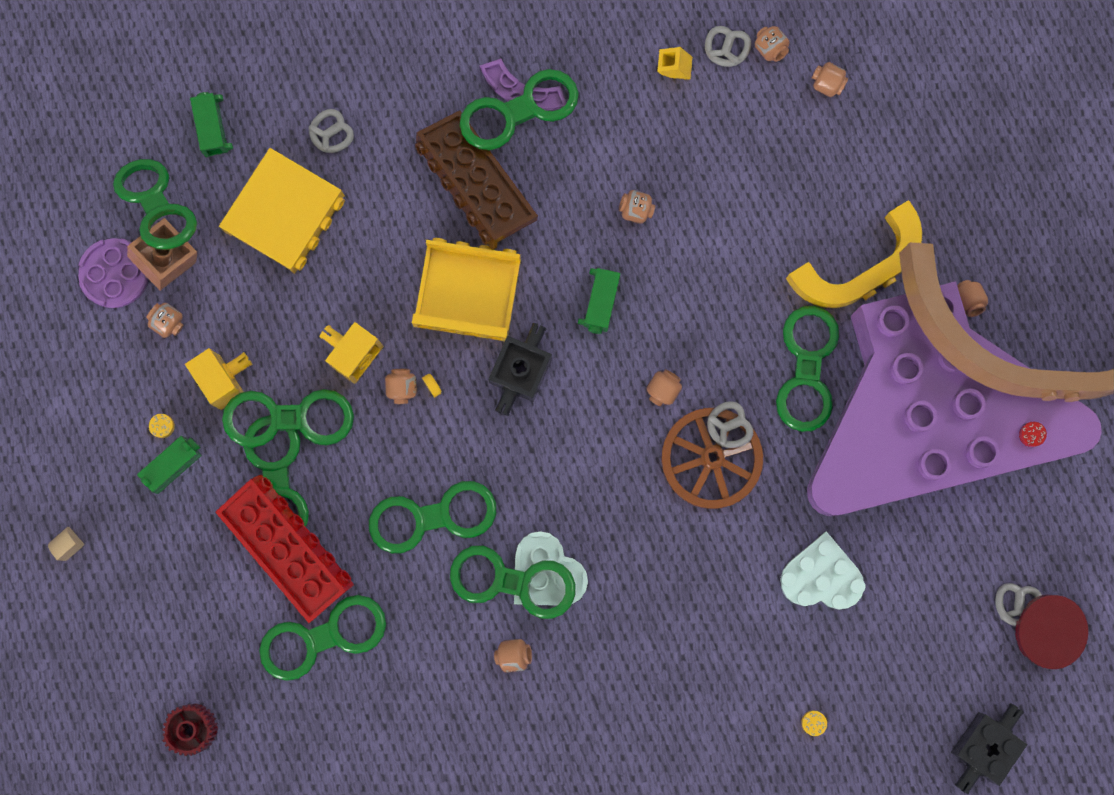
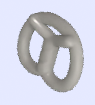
[705,26,751,67]
[309,109,354,153]
[707,401,753,448]
[995,583,1042,626]

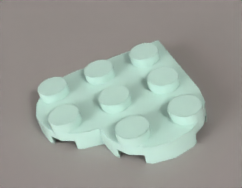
[514,531,588,605]
[780,531,865,610]

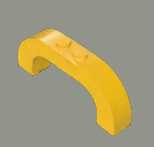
[786,200,922,308]

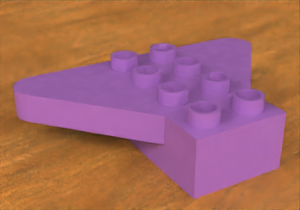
[807,281,1102,516]

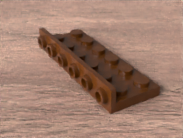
[415,110,538,250]

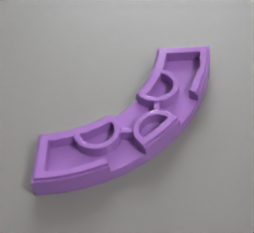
[480,59,567,111]

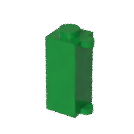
[190,92,233,157]
[577,268,621,334]
[137,436,202,494]

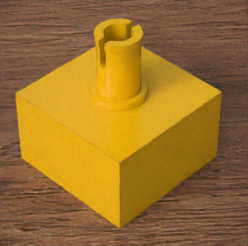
[320,322,384,384]
[185,348,253,410]

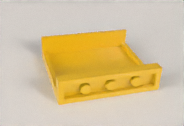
[219,148,345,274]
[412,238,521,341]

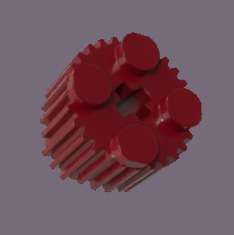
[162,703,218,756]

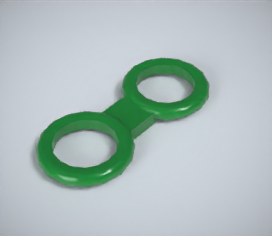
[460,69,579,150]
[113,159,197,250]
[776,306,840,432]
[222,389,354,448]
[243,415,309,527]
[369,481,496,554]
[450,546,576,619]
[259,595,386,681]

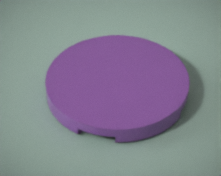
[78,238,149,308]

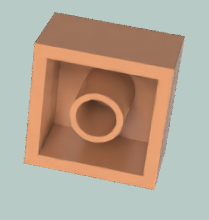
[127,218,197,291]

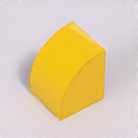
[657,47,693,79]

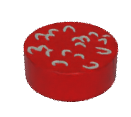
[1019,421,1047,447]

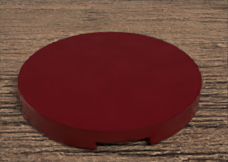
[1015,594,1088,669]

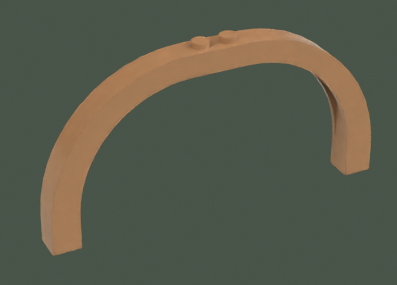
[899,242,1114,402]

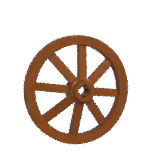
[661,408,763,509]

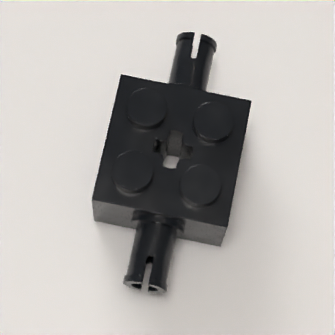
[488,323,552,416]
[951,703,1028,795]

